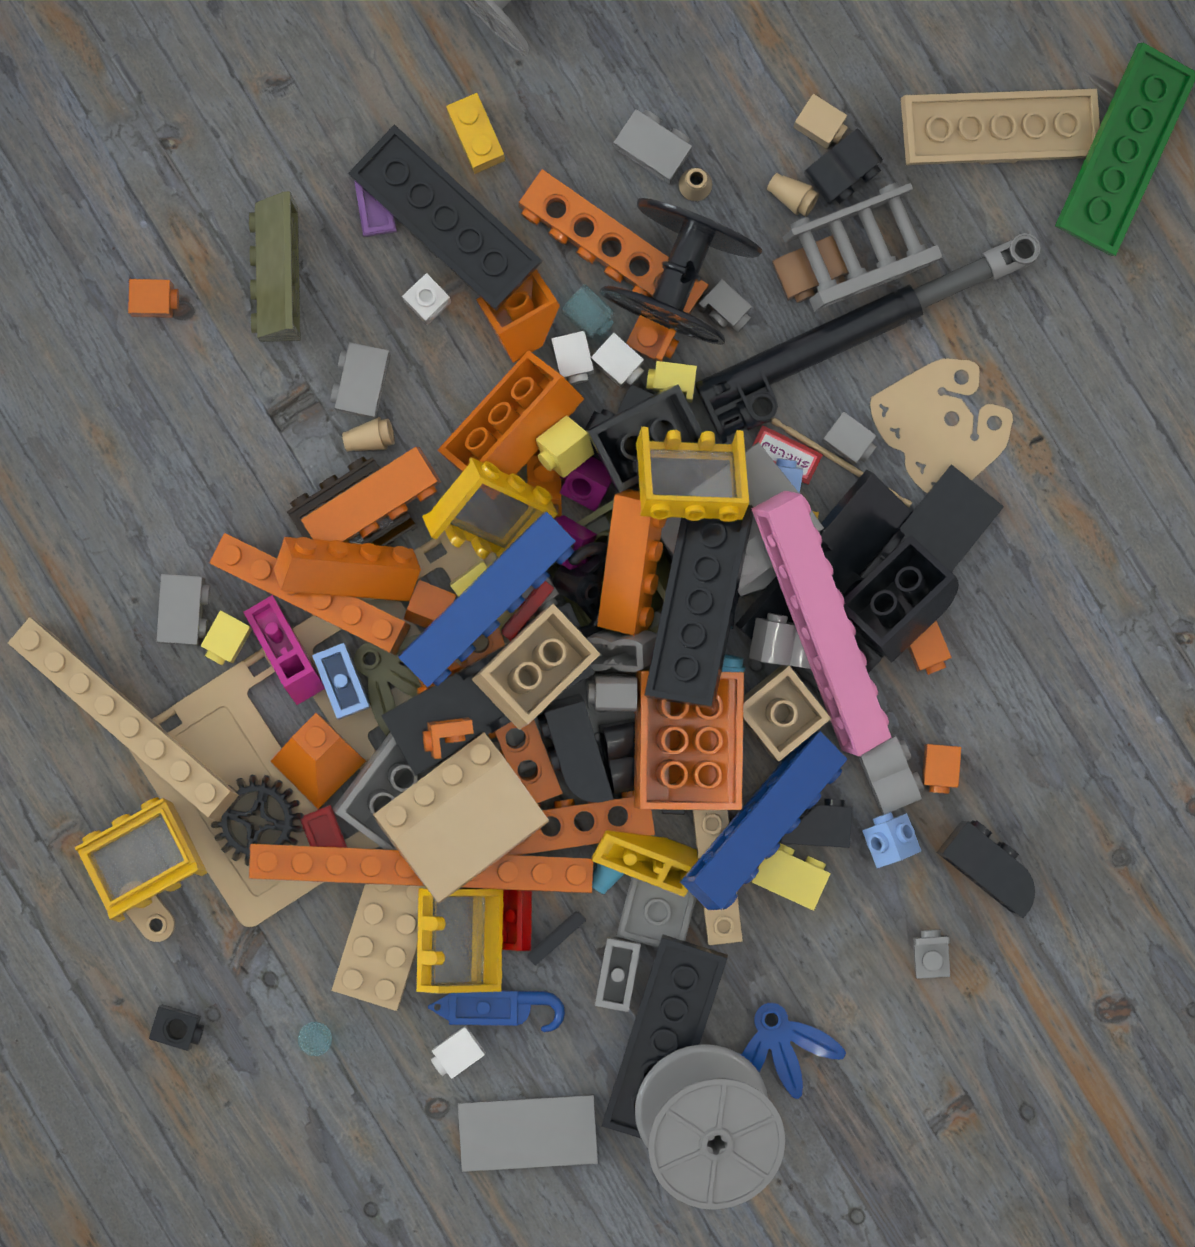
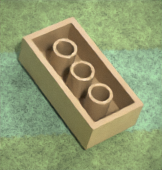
[331,884,426,1011]

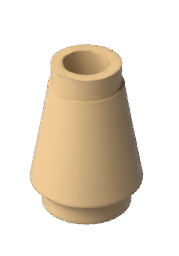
[679,168,712,201]
[767,173,819,217]
[342,417,395,452]

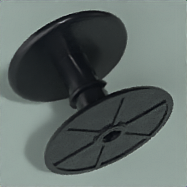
[599,198,762,345]

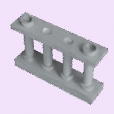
[782,182,942,312]

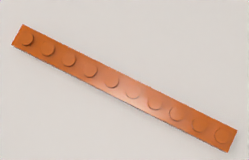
[249,844,593,893]

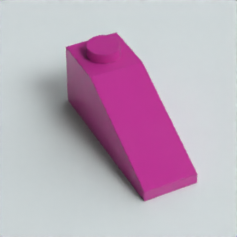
[243,595,325,705]

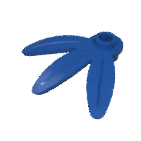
[741,1003,846,1099]

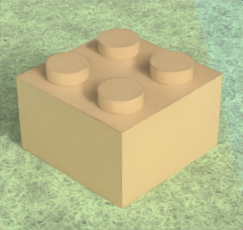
[743,665,831,762]

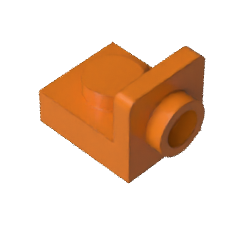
[626,315,679,361]
[423,717,474,759]

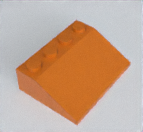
[634,670,744,810]

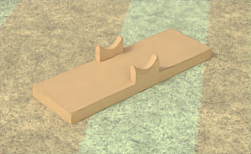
[901,89,1100,165]

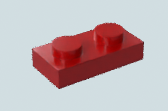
[502,890,532,951]

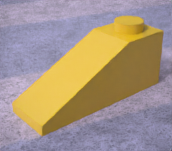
[592,830,698,897]

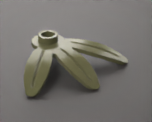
[354,634,421,736]

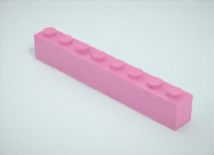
[751,491,892,756]

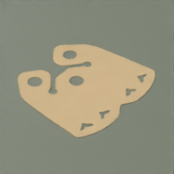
[870,359,1013,494]

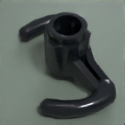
[553,542,608,638]

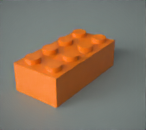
[437,350,584,499]

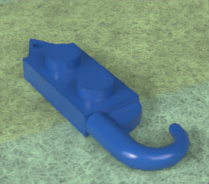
[428,990,565,1032]

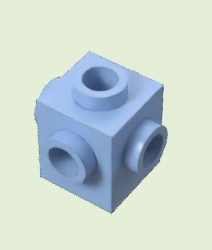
[862,812,921,868]

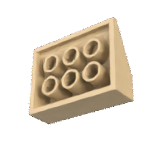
[373,732,549,904]

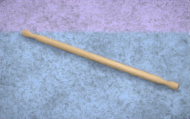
[771,417,912,508]

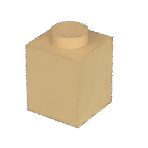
[793,94,848,149]

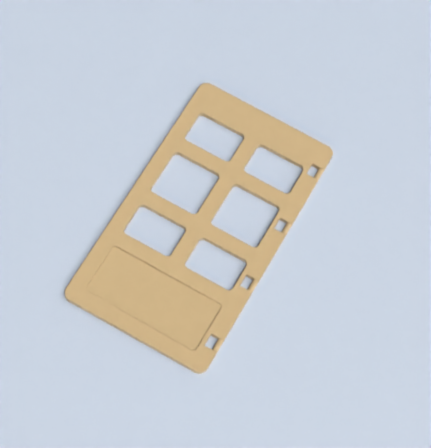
[128,520,536,927]

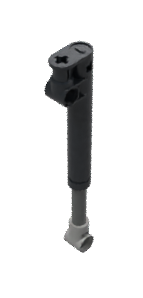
[695,233,1041,444]

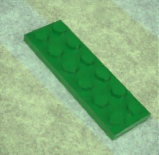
[1055,42,1195,256]

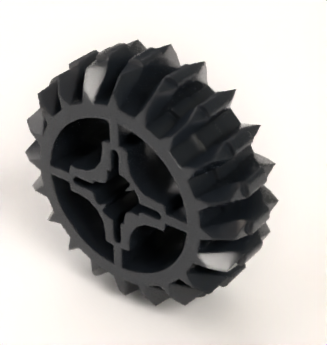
[211,775,304,866]

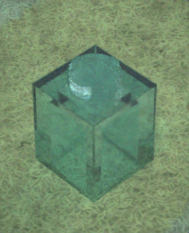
[561,284,614,340]

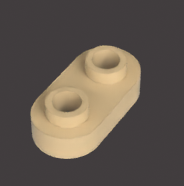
[119,881,175,942]

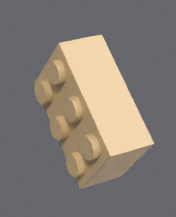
[472,604,600,730]

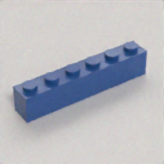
[398,512,576,687]
[680,731,848,910]

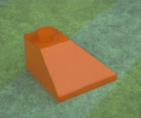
[476,269,560,363]
[271,713,366,809]

